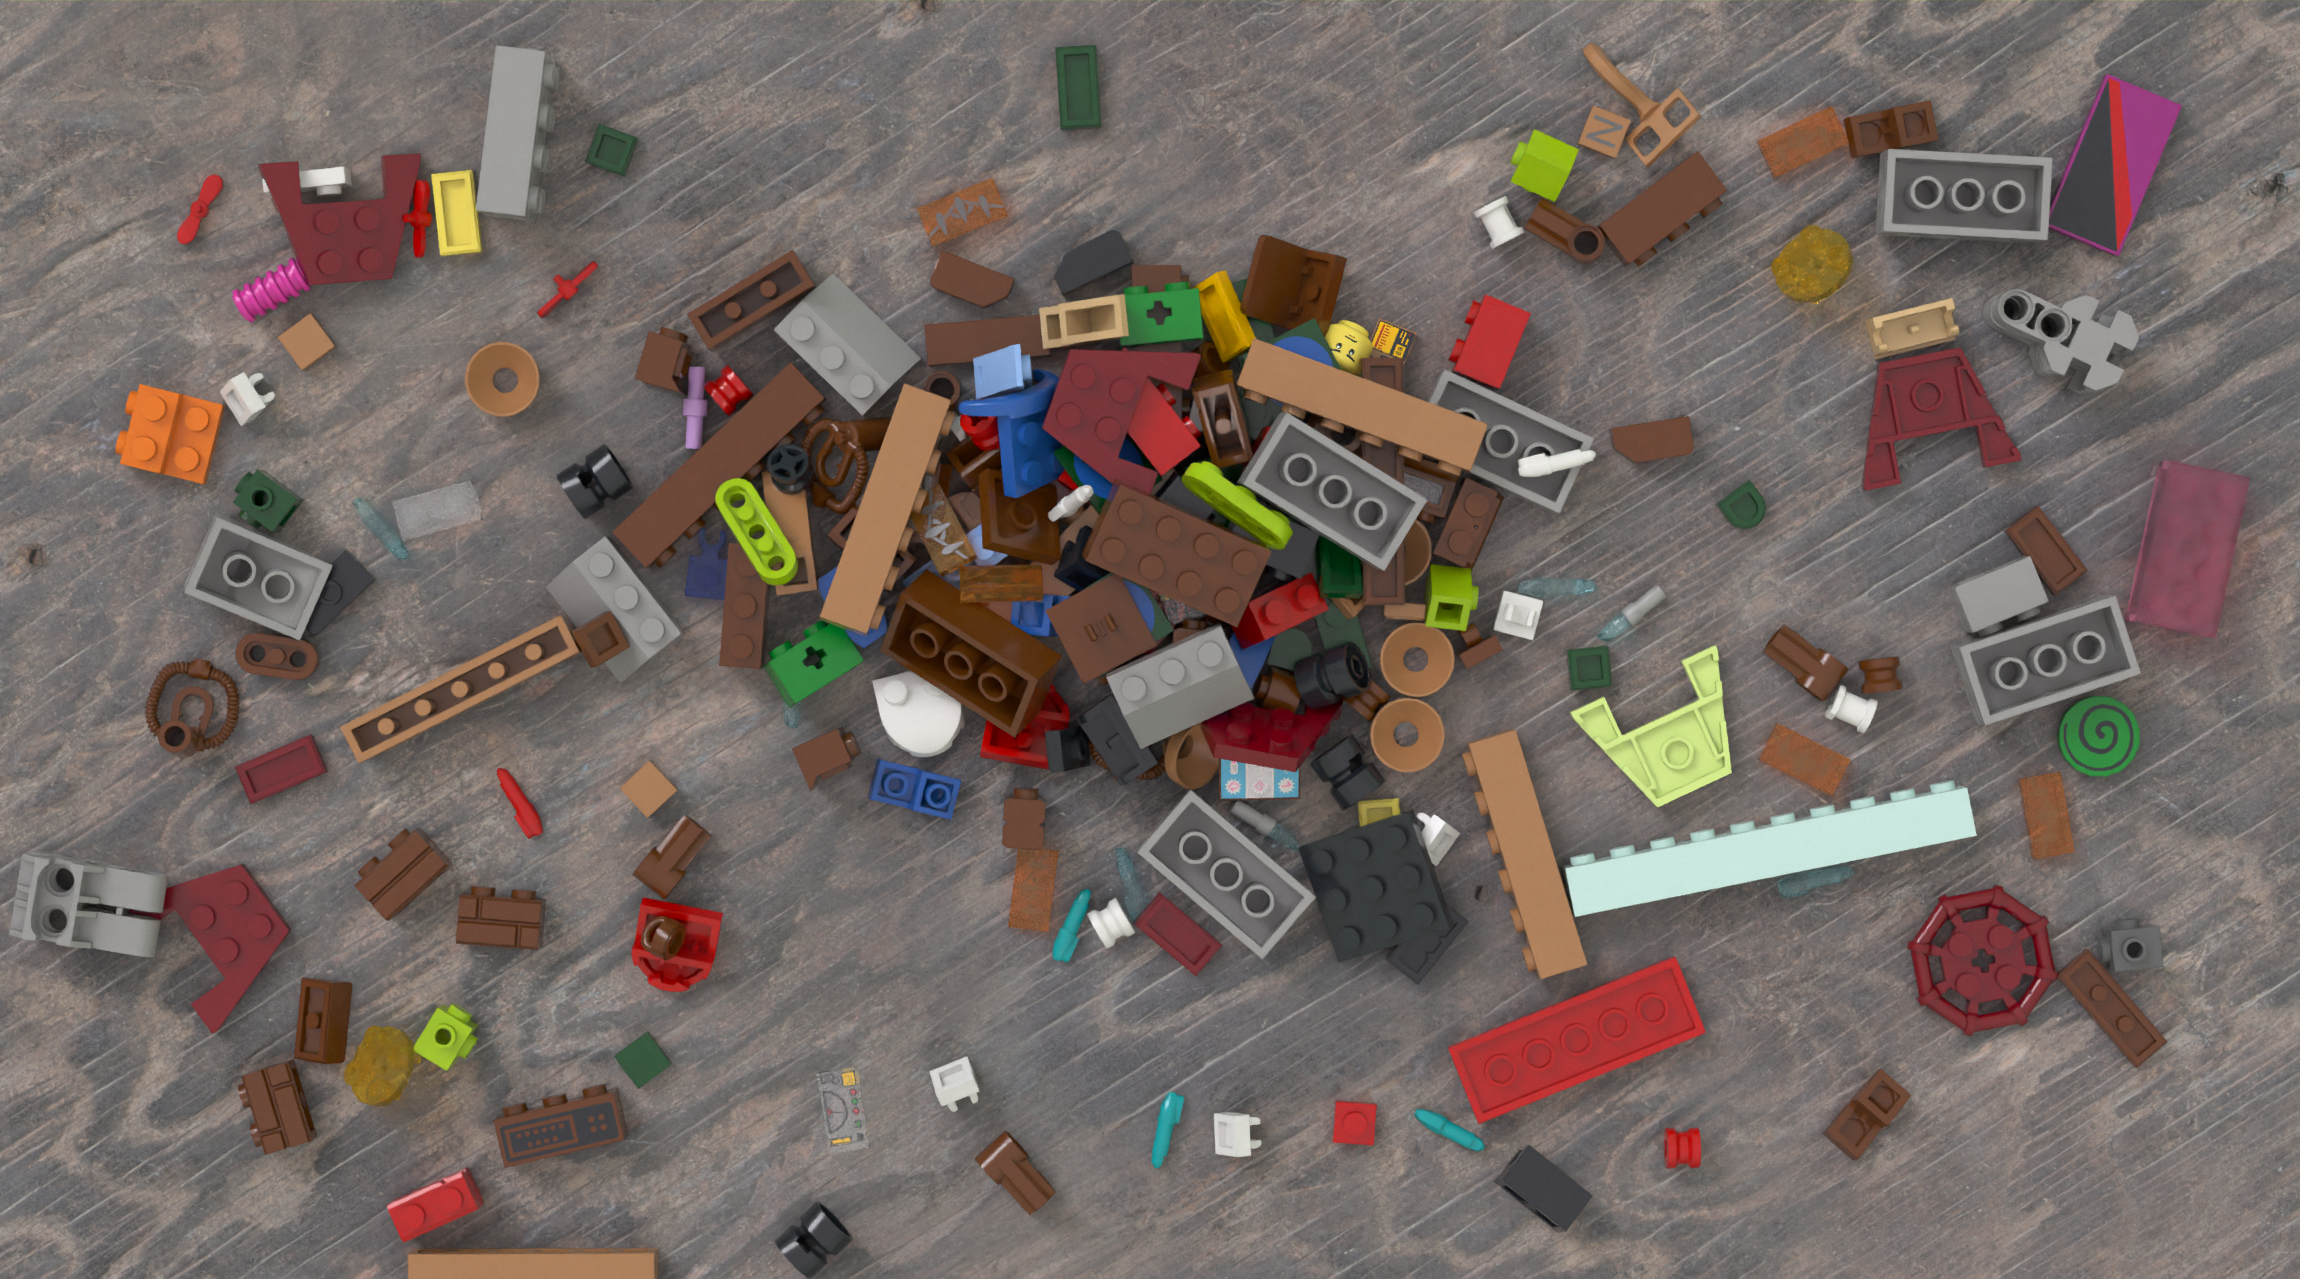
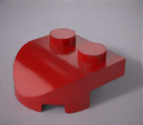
[980,684,1070,770]
[632,897,723,992]

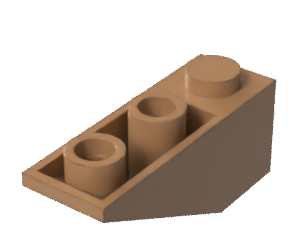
[762,470,819,596]

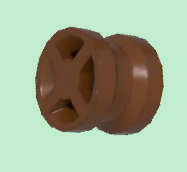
[1858,656,1903,694]
[1340,680,1391,722]

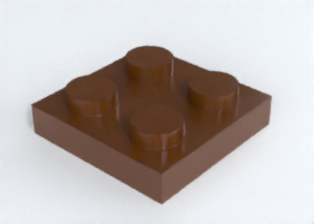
[978,468,1061,565]

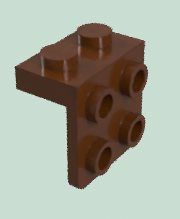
[1240,235,1347,337]

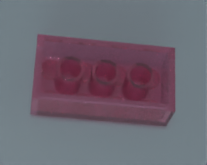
[2125,460,2250,638]

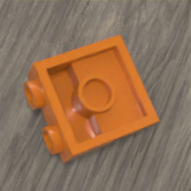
[115,384,226,484]

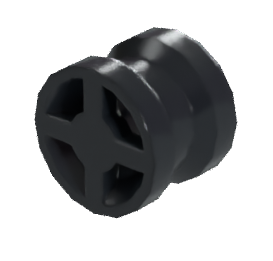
[767,444,812,495]

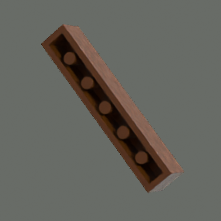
[612,362,827,568]

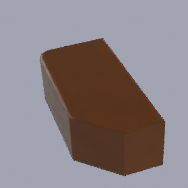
[930,250,1015,309]
[1609,416,1694,463]

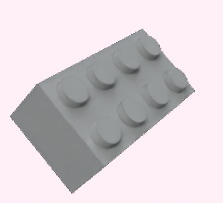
[476,45,561,223]
[1876,149,2053,244]
[1427,369,1594,514]
[1237,412,1427,571]
[1951,596,2141,726]
[1137,789,1316,960]

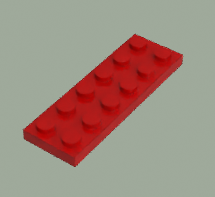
[1447,956,1706,1124]

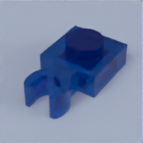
[685,528,727,600]

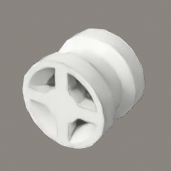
[1087,898,1135,949]

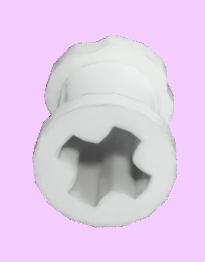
[1474,196,1525,249]
[1825,684,1878,734]

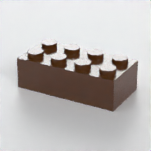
[1082,479,1272,627]
[880,570,1062,738]

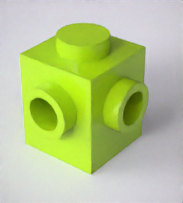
[1510,129,1579,202]
[1424,564,1479,631]
[412,1003,478,1071]

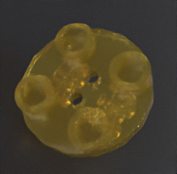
[1771,225,1854,305]
[344,1025,422,1107]

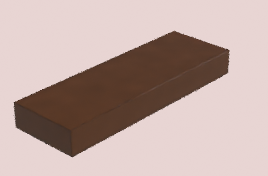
[924,315,1050,366]
[2058,948,2168,1068]

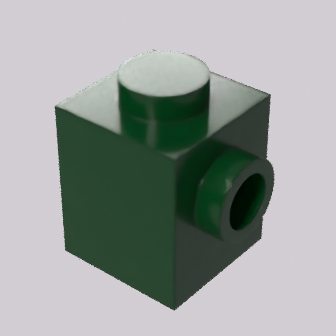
[233,470,304,533]

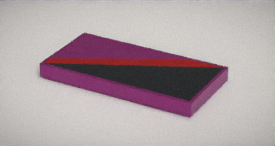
[2049,74,2182,257]

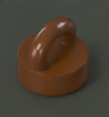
[1191,342,1229,379]
[641,916,686,961]

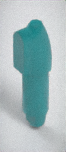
[1052,889,1091,963]
[1151,1091,1184,1169]
[1414,1108,1485,1152]

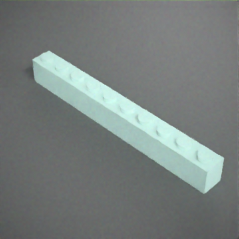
[1561,780,1977,917]

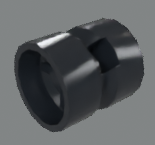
[556,444,634,519]
[1294,642,1371,709]
[1310,734,1385,811]
[775,1201,853,1279]

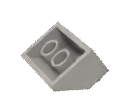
[774,274,922,417]
[546,536,686,683]
[1106,623,1254,749]

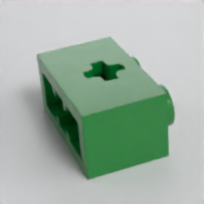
[1120,282,1203,348]
[763,620,864,708]

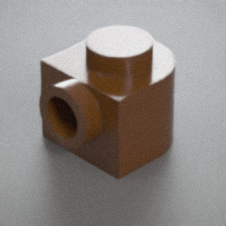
[1253,665,1301,713]

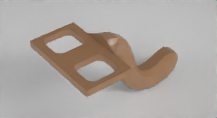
[1582,42,1702,167]

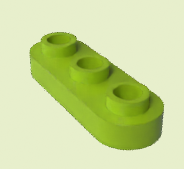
[1182,461,1293,550]
[715,478,798,585]

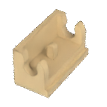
[1865,298,1959,360]

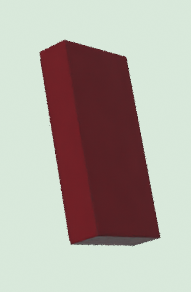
[235,734,328,804]
[1133,892,1222,976]

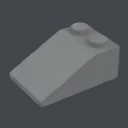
[184,512,333,640]

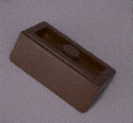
[294,977,352,1064]

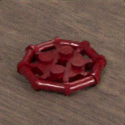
[1907,884,2059,1036]

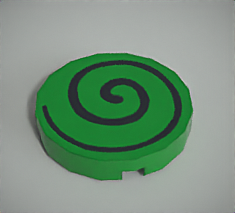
[2057,696,2140,777]

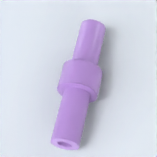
[683,367,708,449]

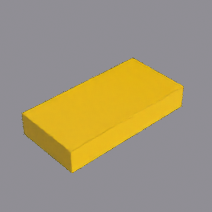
[1191,270,1256,363]

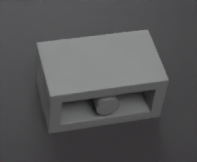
[1947,556,2049,637]

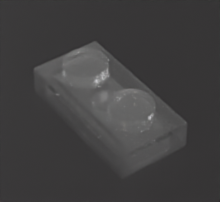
[392,480,483,541]

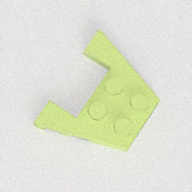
[1569,645,1732,807]

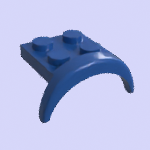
[959,369,1065,498]

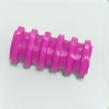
[232,257,311,323]

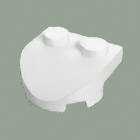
[872,671,965,757]

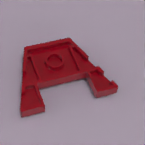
[258,153,421,285]
[1862,347,2022,491]
[1042,349,1201,494]
[1201,699,1343,772]
[129,864,292,1034]

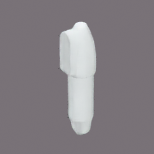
[1517,449,1596,477]
[1048,485,1093,522]

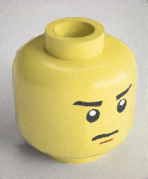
[1325,320,1373,377]

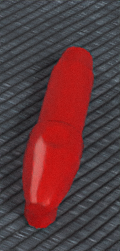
[496,768,543,839]

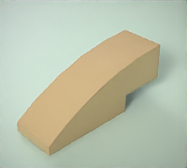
[1039,294,1129,349]

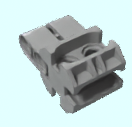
[1983,289,2139,394]
[9,851,168,957]

